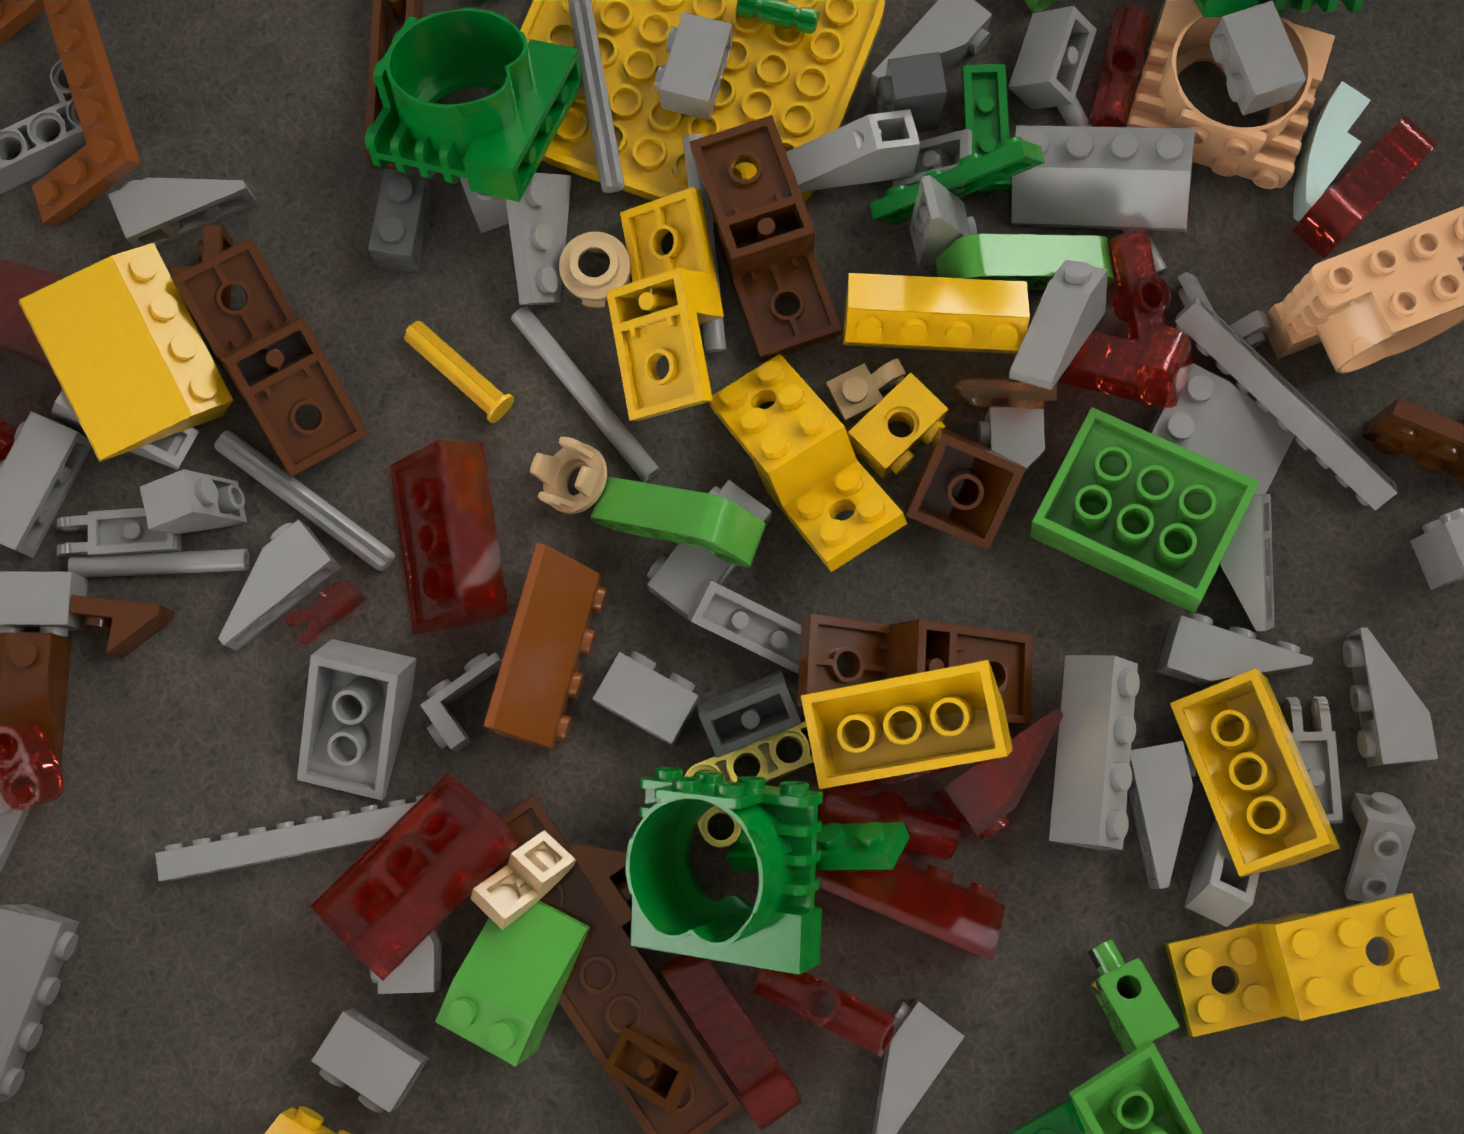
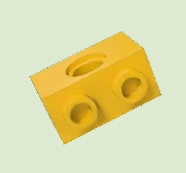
[848,373,948,479]

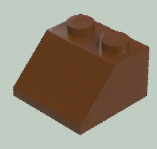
[904,427,1026,551]

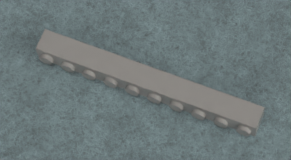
[1175,296,1398,511]
[155,794,446,882]

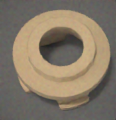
[559,232,631,308]
[530,437,607,514]

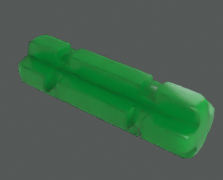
[736,0,819,34]

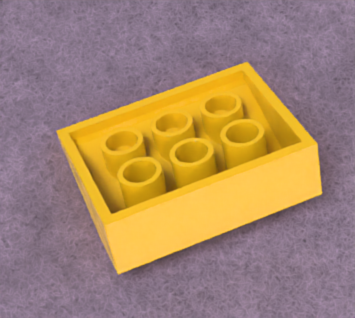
[19,243,233,462]

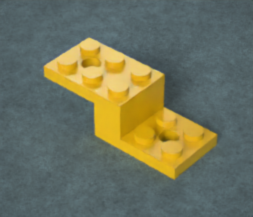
[606,187,724,421]
[709,354,907,572]
[1164,893,1440,1037]

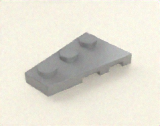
[506,172,572,305]

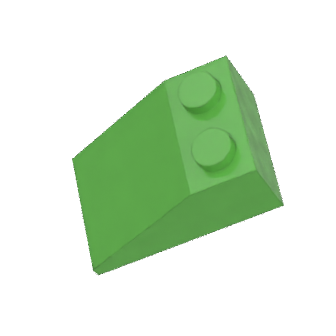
[435,900,590,1067]
[1069,1041,1203,1134]

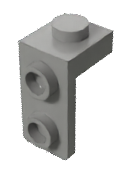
[1178,272,1274,348]
[420,652,503,752]
[1344,792,1416,902]

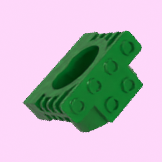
[365,8,583,202]
[626,767,823,975]

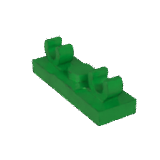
[961,64,1012,193]

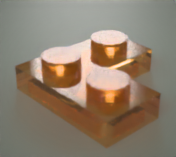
[955,377,1057,409]

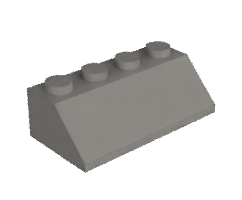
[1011,125,1195,232]
[1049,655,1140,851]
[0,904,79,1103]

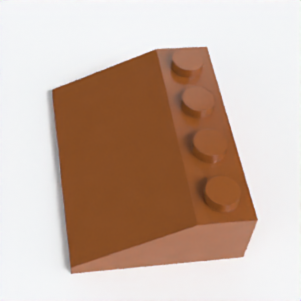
[483,543,608,751]

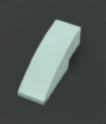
[1293,81,1371,222]

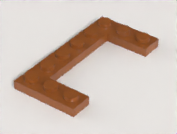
[0,0,141,226]

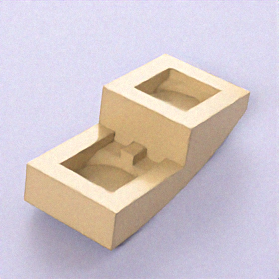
[471,830,576,930]

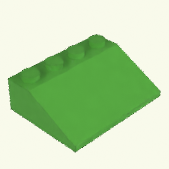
[1030,407,1260,614]

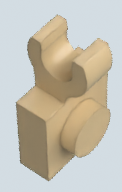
[826,358,906,424]

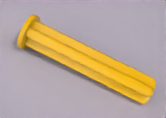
[404,321,514,423]

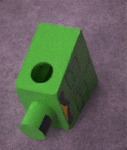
[1088,939,1180,1054]

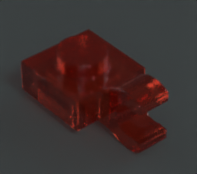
[284,579,368,645]

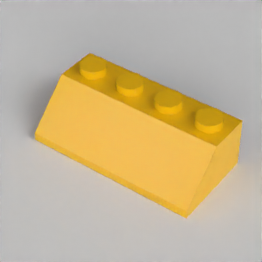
[843,273,1030,354]
[801,660,1013,789]
[1170,668,1340,877]

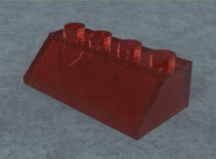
[390,439,508,635]
[310,773,521,981]
[815,852,1006,960]

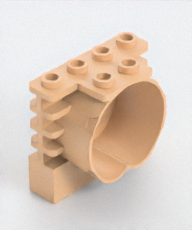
[1125,0,1335,189]
[1265,206,1464,374]

